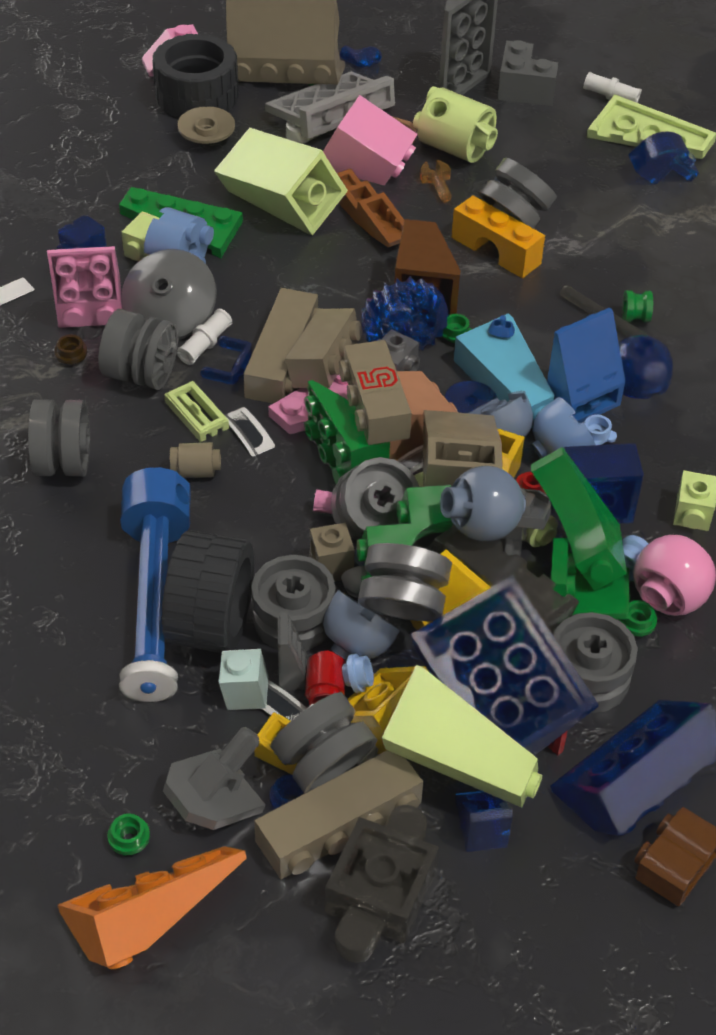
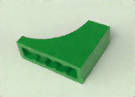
[531,447,627,591]

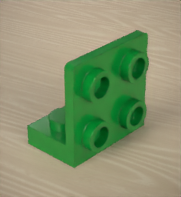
[551,538,629,620]

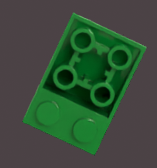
[304,380,390,484]

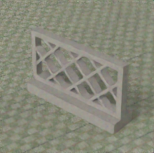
[265,71,395,139]

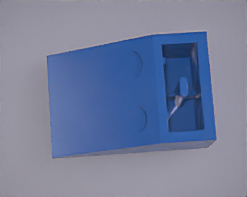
[547,307,625,423]

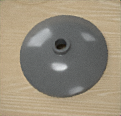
[121,249,217,340]

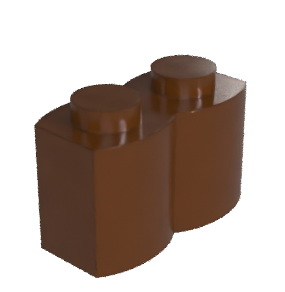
[634,807,716,907]

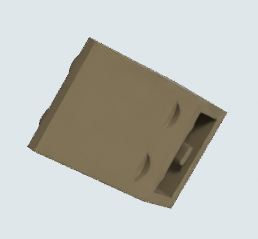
[423,410,503,487]

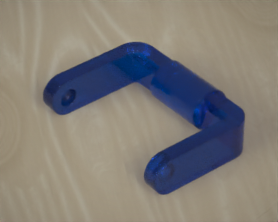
[200,336,252,384]

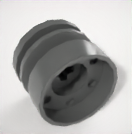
[98,309,178,390]

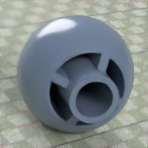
[440,466,526,542]

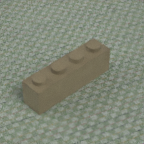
[244,288,321,404]
[254,750,423,880]

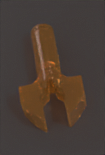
[420,160,452,202]

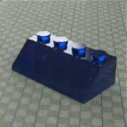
[550,700,716,836]

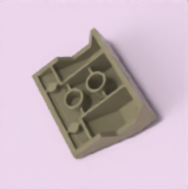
[226,0,345,85]

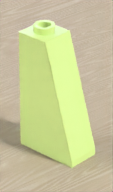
[382,665,543,808]

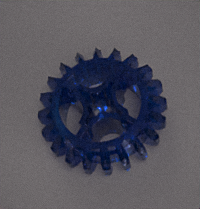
[361,277,449,351]

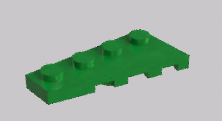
[119,187,243,258]

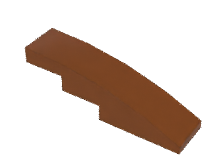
[337,168,404,247]

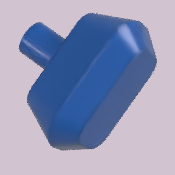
[488,315,515,338]

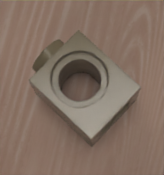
[310,523,355,582]

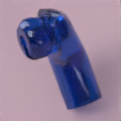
[340,45,382,68]

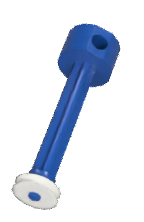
[119,467,191,703]

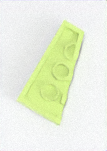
[587,94,716,159]

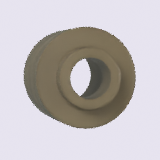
[170,442,221,478]

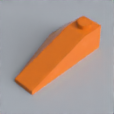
[58,846,247,969]

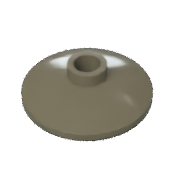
[178,107,235,144]

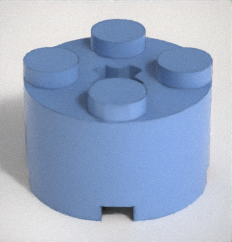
[144,207,214,264]

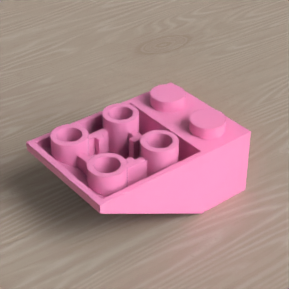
[47,246,123,328]

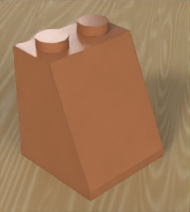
[389,371,458,461]

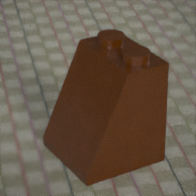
[393,219,461,322]

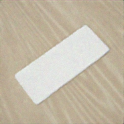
[0,277,34,305]

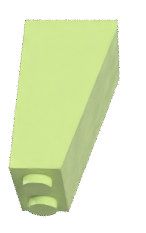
[214,128,348,236]

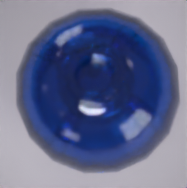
[619,335,673,399]

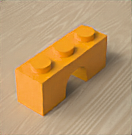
[451,195,545,279]

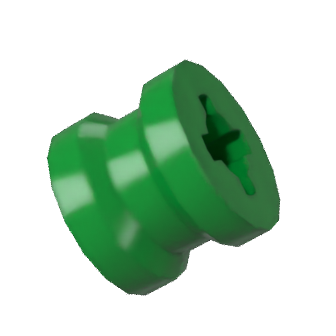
[622,290,653,323]

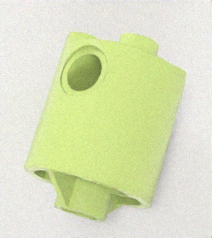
[413,86,498,163]

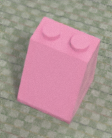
[323,95,418,186]

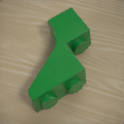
[357,485,453,582]

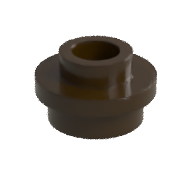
[54,334,88,365]

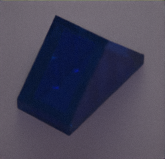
[455,791,513,852]

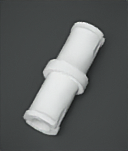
[583,72,642,103]
[177,309,232,365]

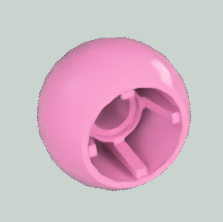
[633,535,716,616]

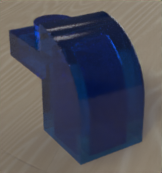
[628,131,699,185]

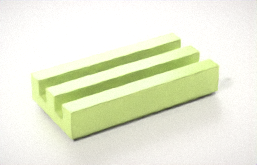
[164,381,229,442]

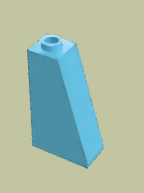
[454,313,554,428]

